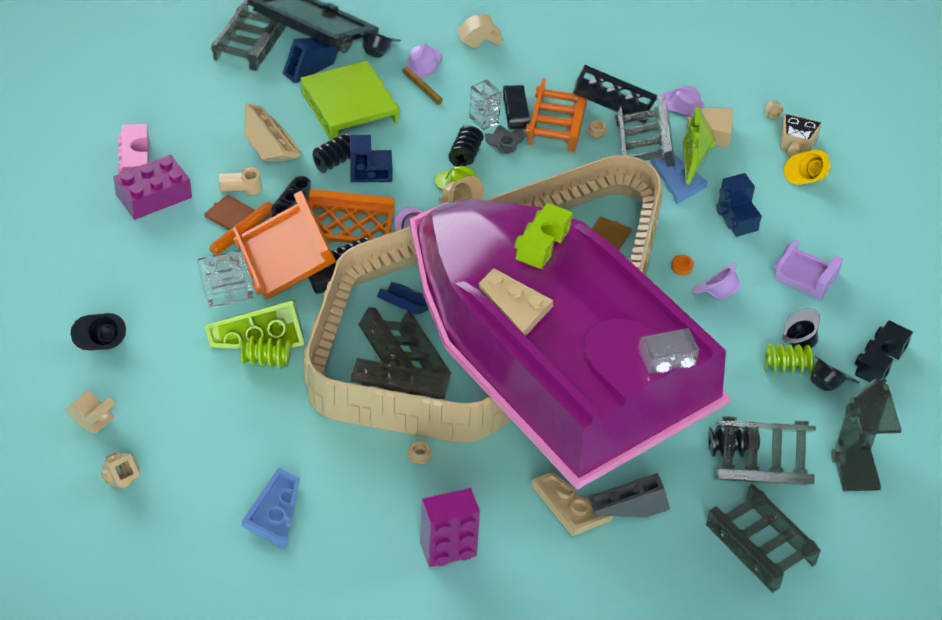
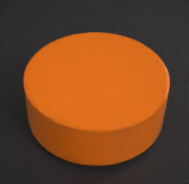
[671,255,694,276]

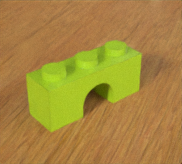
[515,203,573,269]

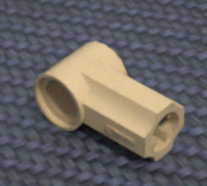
[219,167,262,196]

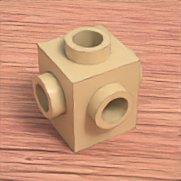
[100,451,141,489]

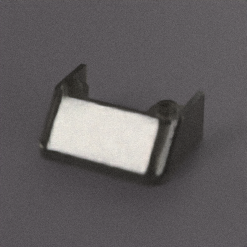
[831,378,902,491]

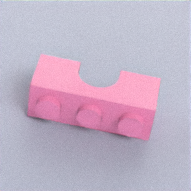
[118,124,149,174]

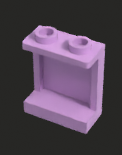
[774,239,843,300]

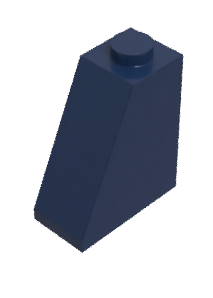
[282,38,340,83]

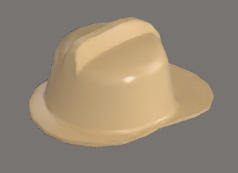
[438,176,484,203]

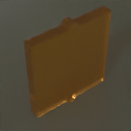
[592,216,632,250]

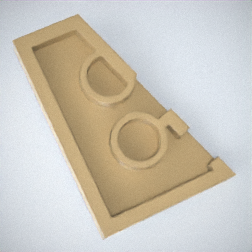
[479,268,553,336]
[531,472,613,537]

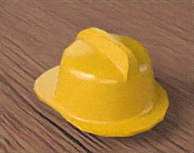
[784,149,832,185]

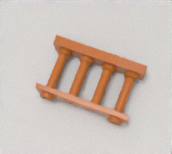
[525,78,587,152]

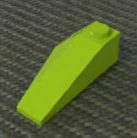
[683,107,715,185]
[204,299,305,349]

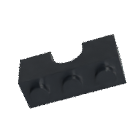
[855,320,913,387]

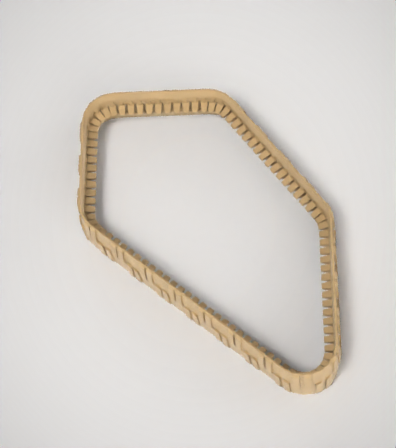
[304,155,663,443]

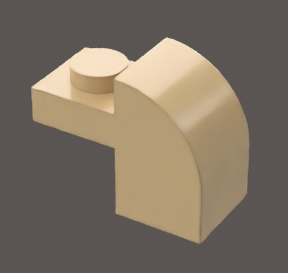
[457,14,504,49]
[65,389,116,433]

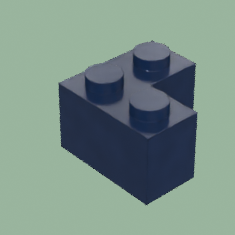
[350,135,392,183]
[716,173,762,237]

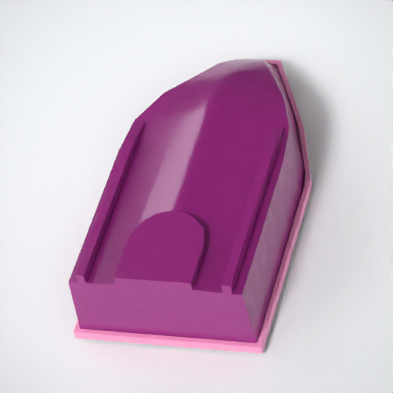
[410,199,730,490]

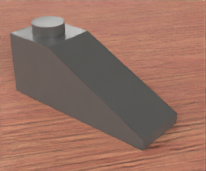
[588,473,670,517]

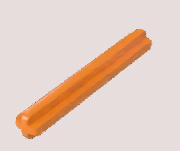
[209,202,273,255]

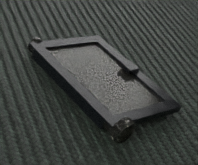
[247,0,379,53]

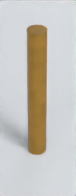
[402,66,443,105]

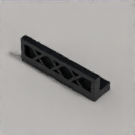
[573,65,657,124]

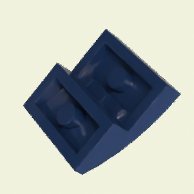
[377,282,429,314]

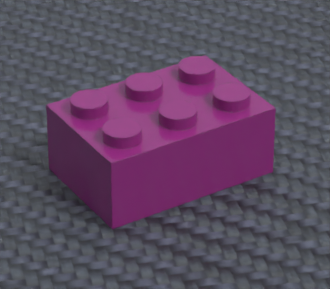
[113,155,192,220]
[420,488,480,567]

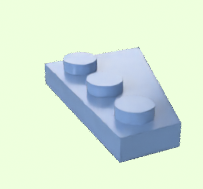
[650,148,708,204]
[241,468,300,549]

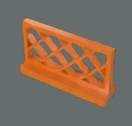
[309,189,395,244]

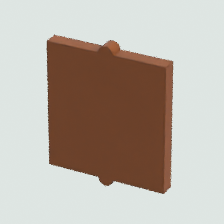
[204,195,255,230]

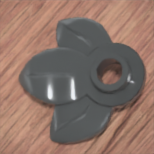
[484,125,524,153]

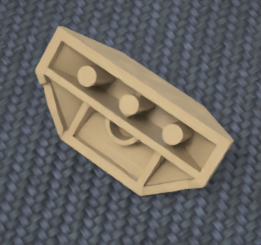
[244,103,302,162]

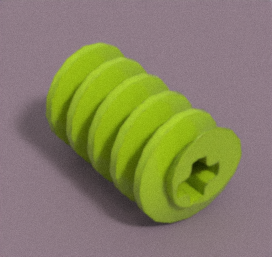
[241,336,291,369]
[764,343,814,374]

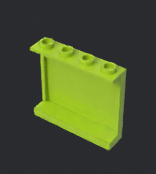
[301,61,400,140]

